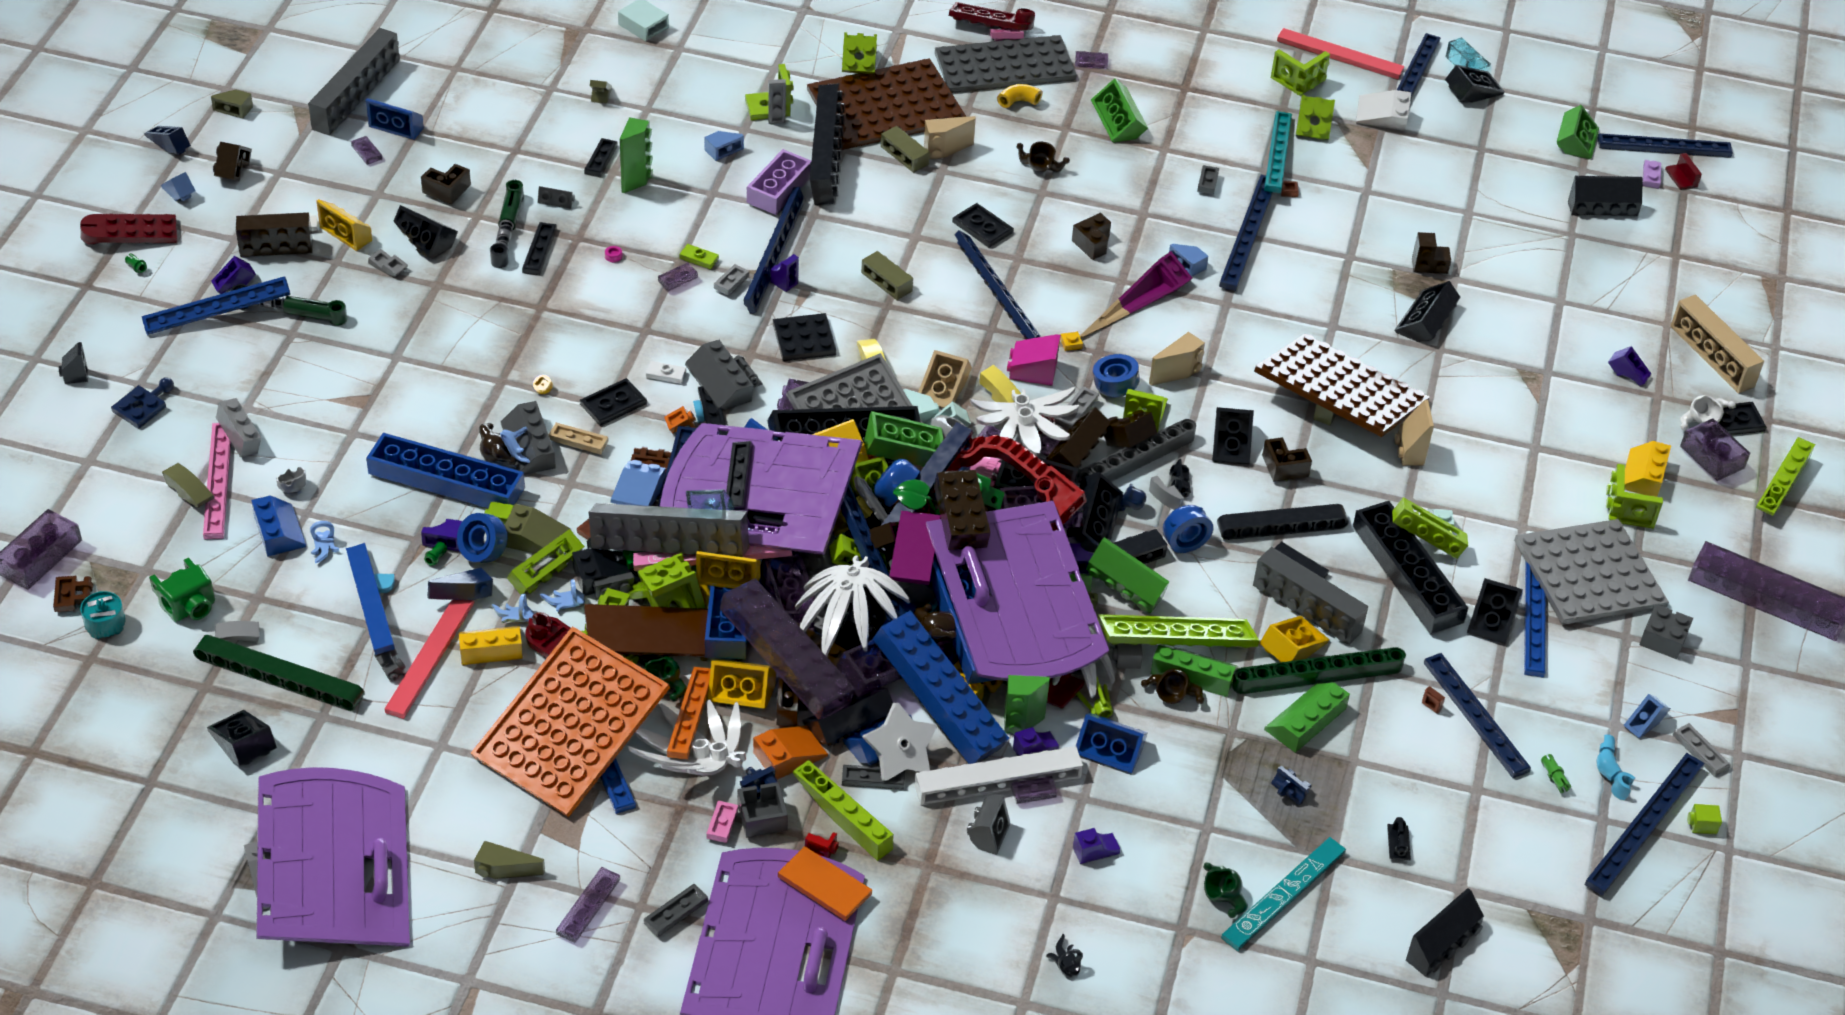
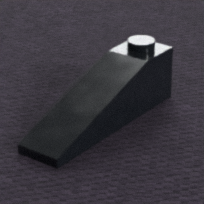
[393,205,458,259]

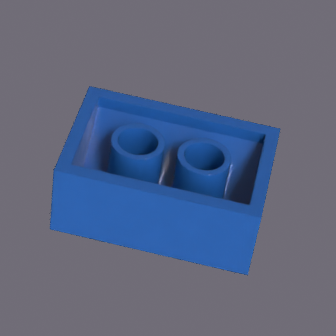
[366,98,424,140]
[251,495,306,557]
[1076,713,1148,773]
[842,715,912,765]

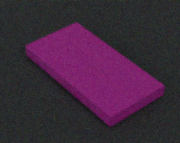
[889,510,941,585]

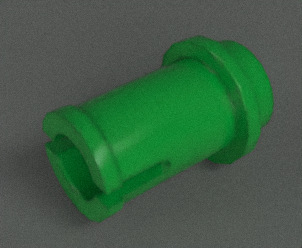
[125,253,147,273]
[424,542,448,566]

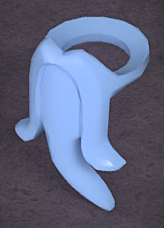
[500,426,530,463]
[310,521,339,563]
[540,579,585,612]
[492,594,534,624]

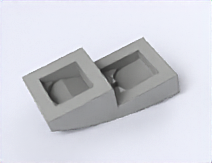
[368,249,408,277]
[1149,476,1184,510]
[215,621,260,644]

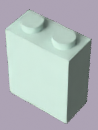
[618,0,669,41]

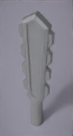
[854,476,888,524]

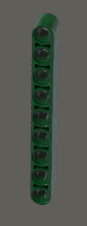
[193,635,365,711]
[1232,647,1406,694]

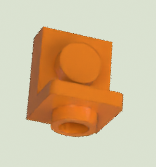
[664,406,696,434]

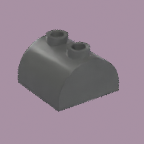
[967,795,1011,855]

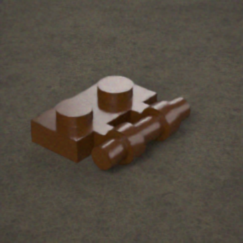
[630,446,671,475]
[53,576,93,612]

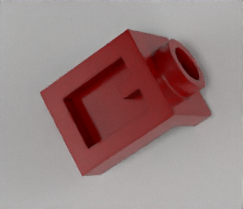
[805,832,839,858]

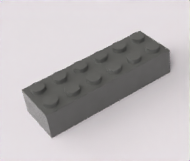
[1253,547,1369,645]

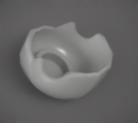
[276,467,306,493]

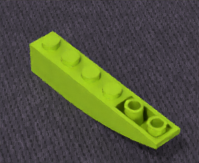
[1756,437,1815,516]
[793,760,894,861]

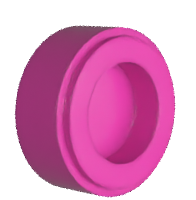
[605,246,623,262]

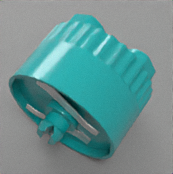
[80,591,126,639]

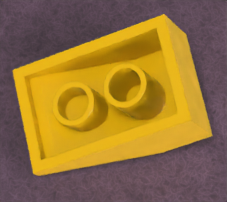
[1259,616,1330,662]

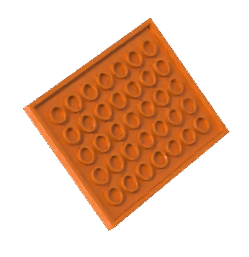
[471,626,670,818]

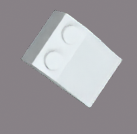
[1356,90,1411,131]

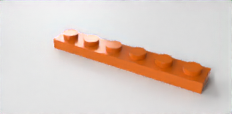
[667,667,711,759]

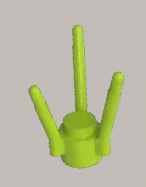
[1076,676,1113,718]

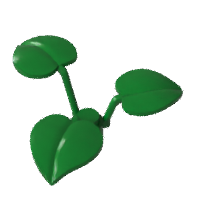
[893,478,982,515]

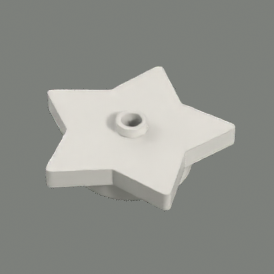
[862,703,937,781]

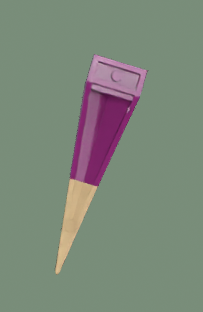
[1080,251,1193,338]

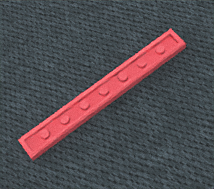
[1277,28,1405,80]
[385,600,475,719]

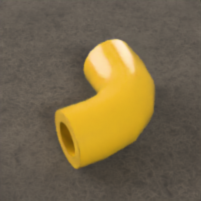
[997,84,1043,108]

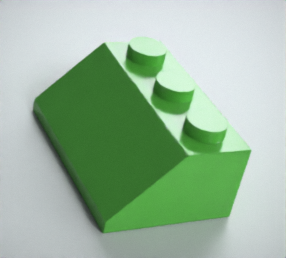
[1557,105,1599,159]
[1004,675,1050,734]

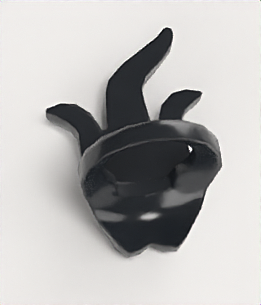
[1046,934,1083,978]

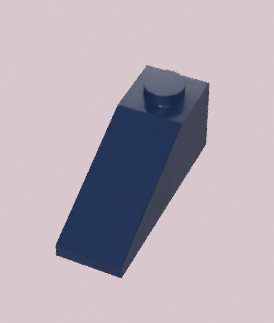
[144,126,191,155]
[427,568,493,600]

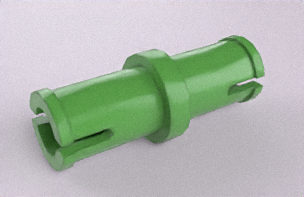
[1541,754,1571,793]

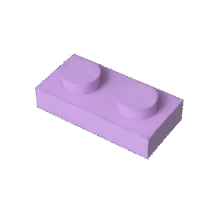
[1643,160,1661,189]

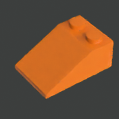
[753,726,828,780]

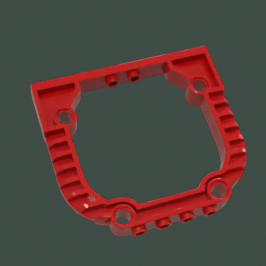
[917,435,1087,531]

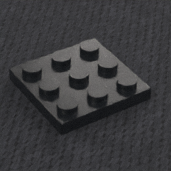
[773,313,836,361]

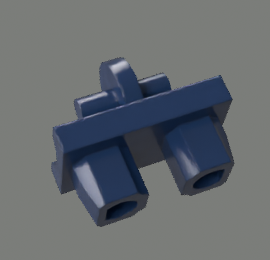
[740,766,778,800]
[1271,766,1311,805]

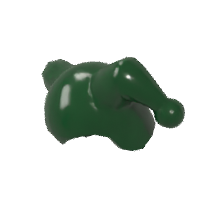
[642,655,687,702]
[1203,862,1248,918]

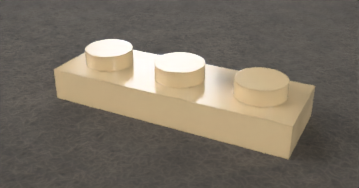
[548,422,608,455]

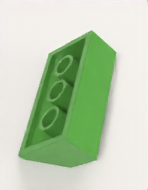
[1091,78,1148,143]
[619,117,653,193]
[865,411,943,467]
[1086,537,1169,614]
[1150,644,1238,697]
[1264,682,1350,753]

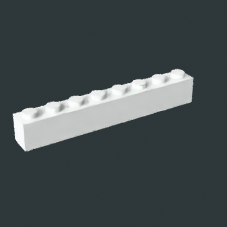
[915,746,1083,805]

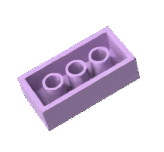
[746,149,811,215]

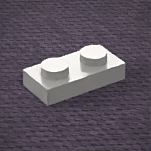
[714,264,749,296]

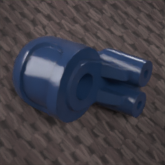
[1119,484,1147,511]

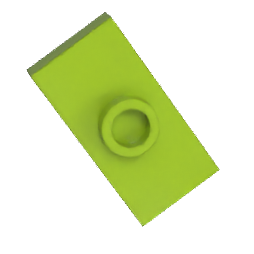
[679,244,719,270]

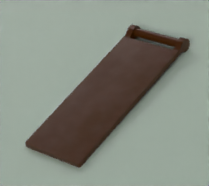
[584,604,743,660]

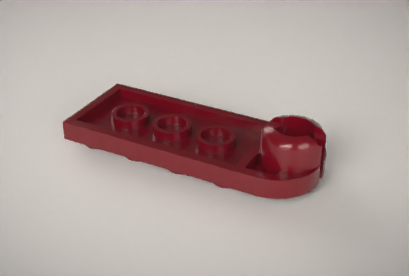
[948,2,1035,31]
[80,213,177,245]
[525,612,571,658]

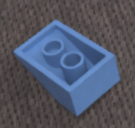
[610,460,666,506]

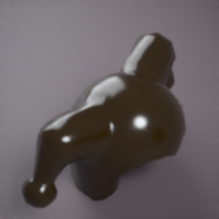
[1016,141,1070,172]
[479,423,516,465]
[915,604,957,643]
[1141,668,1205,704]

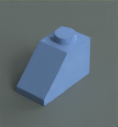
[704,131,744,161]
[161,172,196,201]
[1169,244,1209,276]
[1624,694,1671,738]

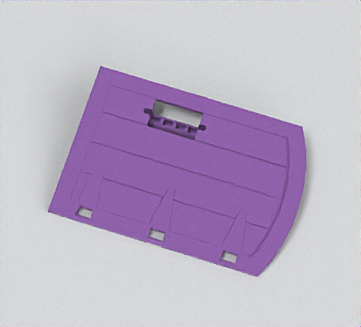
[660,423,863,555]
[926,501,1109,681]
[256,767,410,947]
[680,848,865,1015]

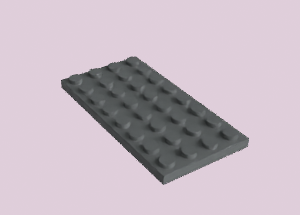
[934,35,1077,93]

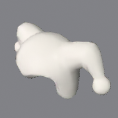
[1680,395,1736,430]

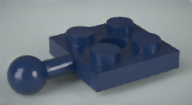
[111,377,174,429]

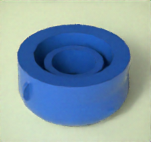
[1093,354,1140,397]
[874,459,920,508]
[1162,505,1214,553]
[457,513,508,563]

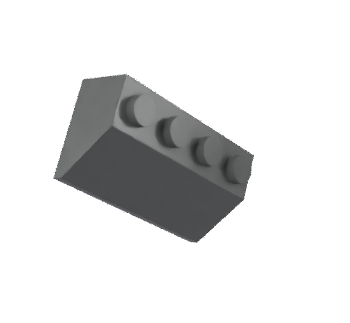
[685,340,754,410]
[501,401,556,475]

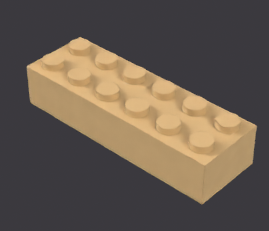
[1670,294,1764,394]

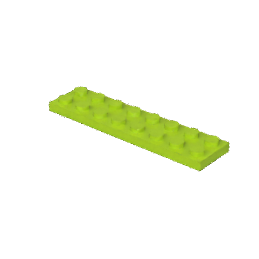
[1097,614,1260,648]

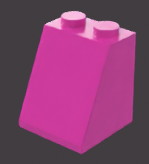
[1007,334,1060,386]

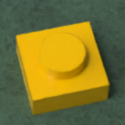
[1060,331,1083,351]

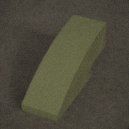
[162,463,214,508]

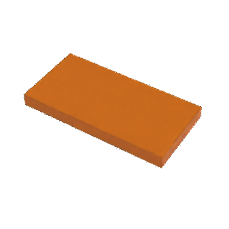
[778,846,872,921]

